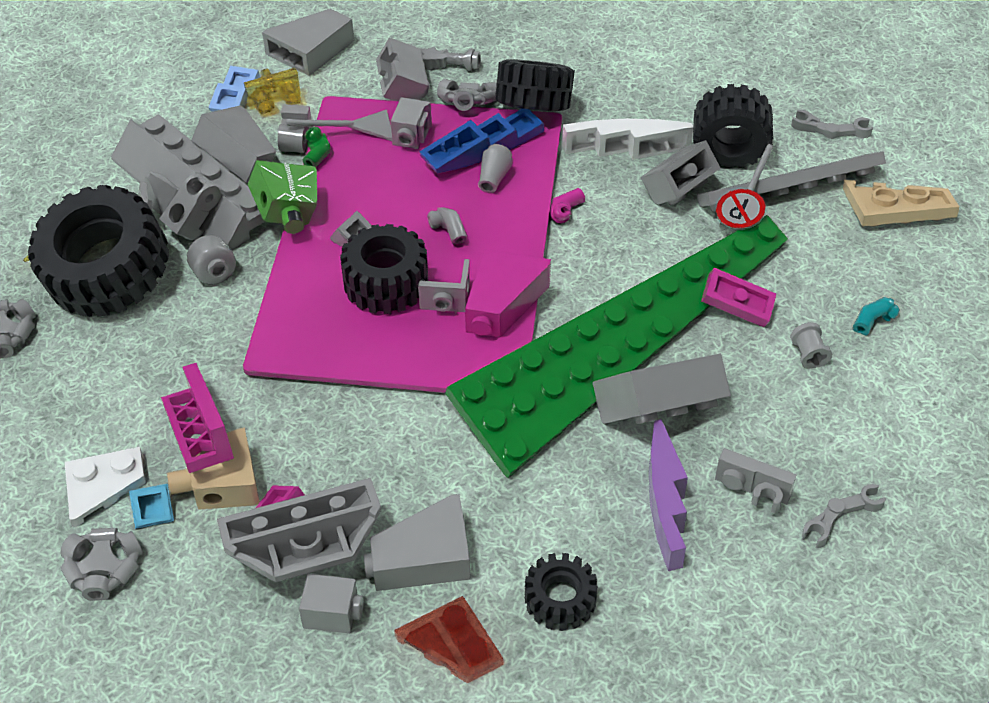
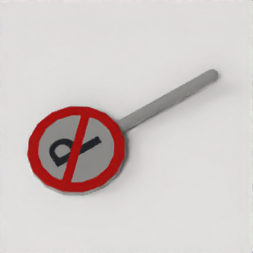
[716,144,773,230]

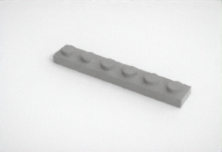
[697,151,886,211]

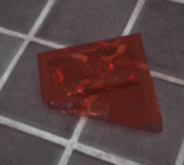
[394,596,503,683]

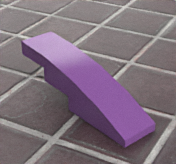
[648,419,688,571]

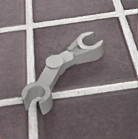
[791,110,873,139]
[802,484,886,548]

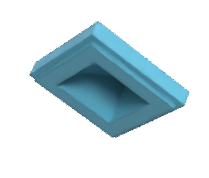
[129,484,174,529]

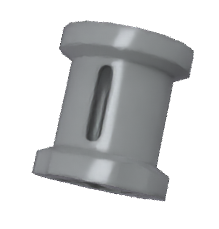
[790,322,833,369]

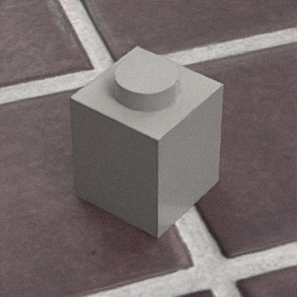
[299,574,364,634]

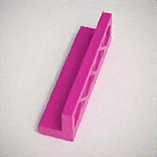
[161,363,234,473]

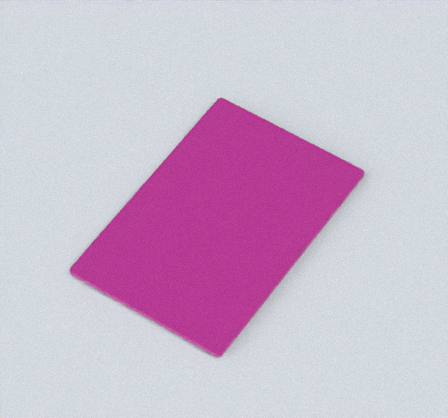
[243,96,562,393]

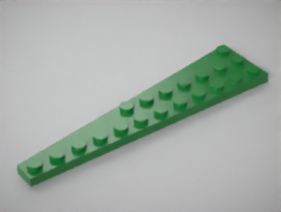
[445,215,788,478]

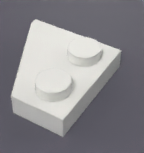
[65,447,146,527]

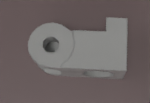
[160,173,221,241]

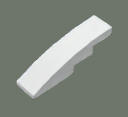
[562,118,693,160]

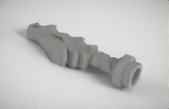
[410,44,481,71]

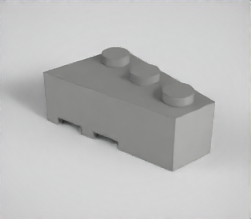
[593,353,731,424]

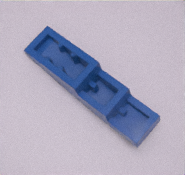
[419,108,545,173]

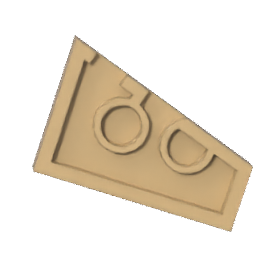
[843,180,960,227]

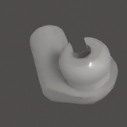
[427,207,467,244]

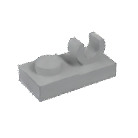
[715,448,797,513]

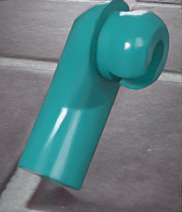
[853,297,900,336]

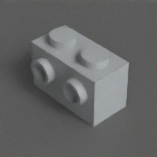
[640,140,720,205]

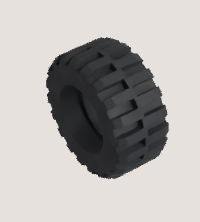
[28,185,169,317]

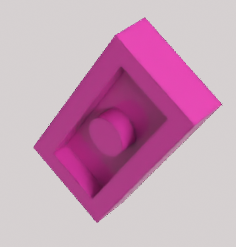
[701,268,777,327]

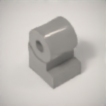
[278,104,312,153]

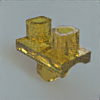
[244,68,301,114]

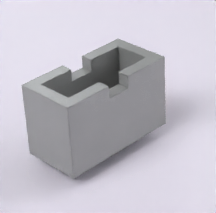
[376,37,429,101]

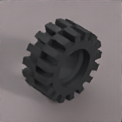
[524,553,598,631]

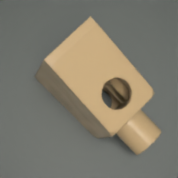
[167,427,260,510]

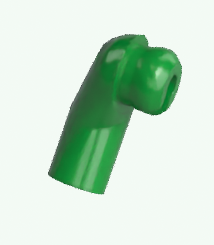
[302,127,331,167]

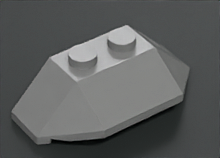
[217,478,381,582]

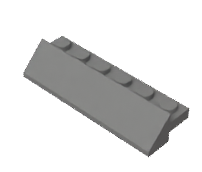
[111,114,265,250]

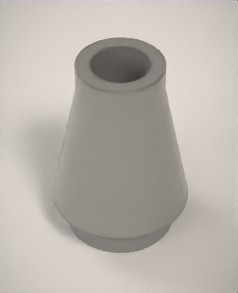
[478,144,513,193]

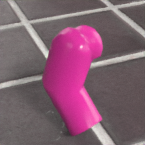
[550,188,585,223]

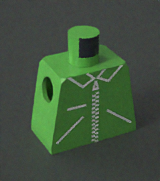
[248,160,317,234]

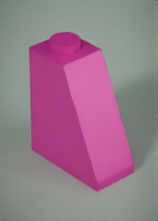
[465,249,551,337]

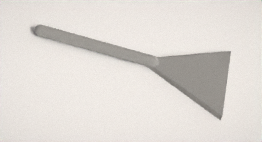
[286,109,392,141]

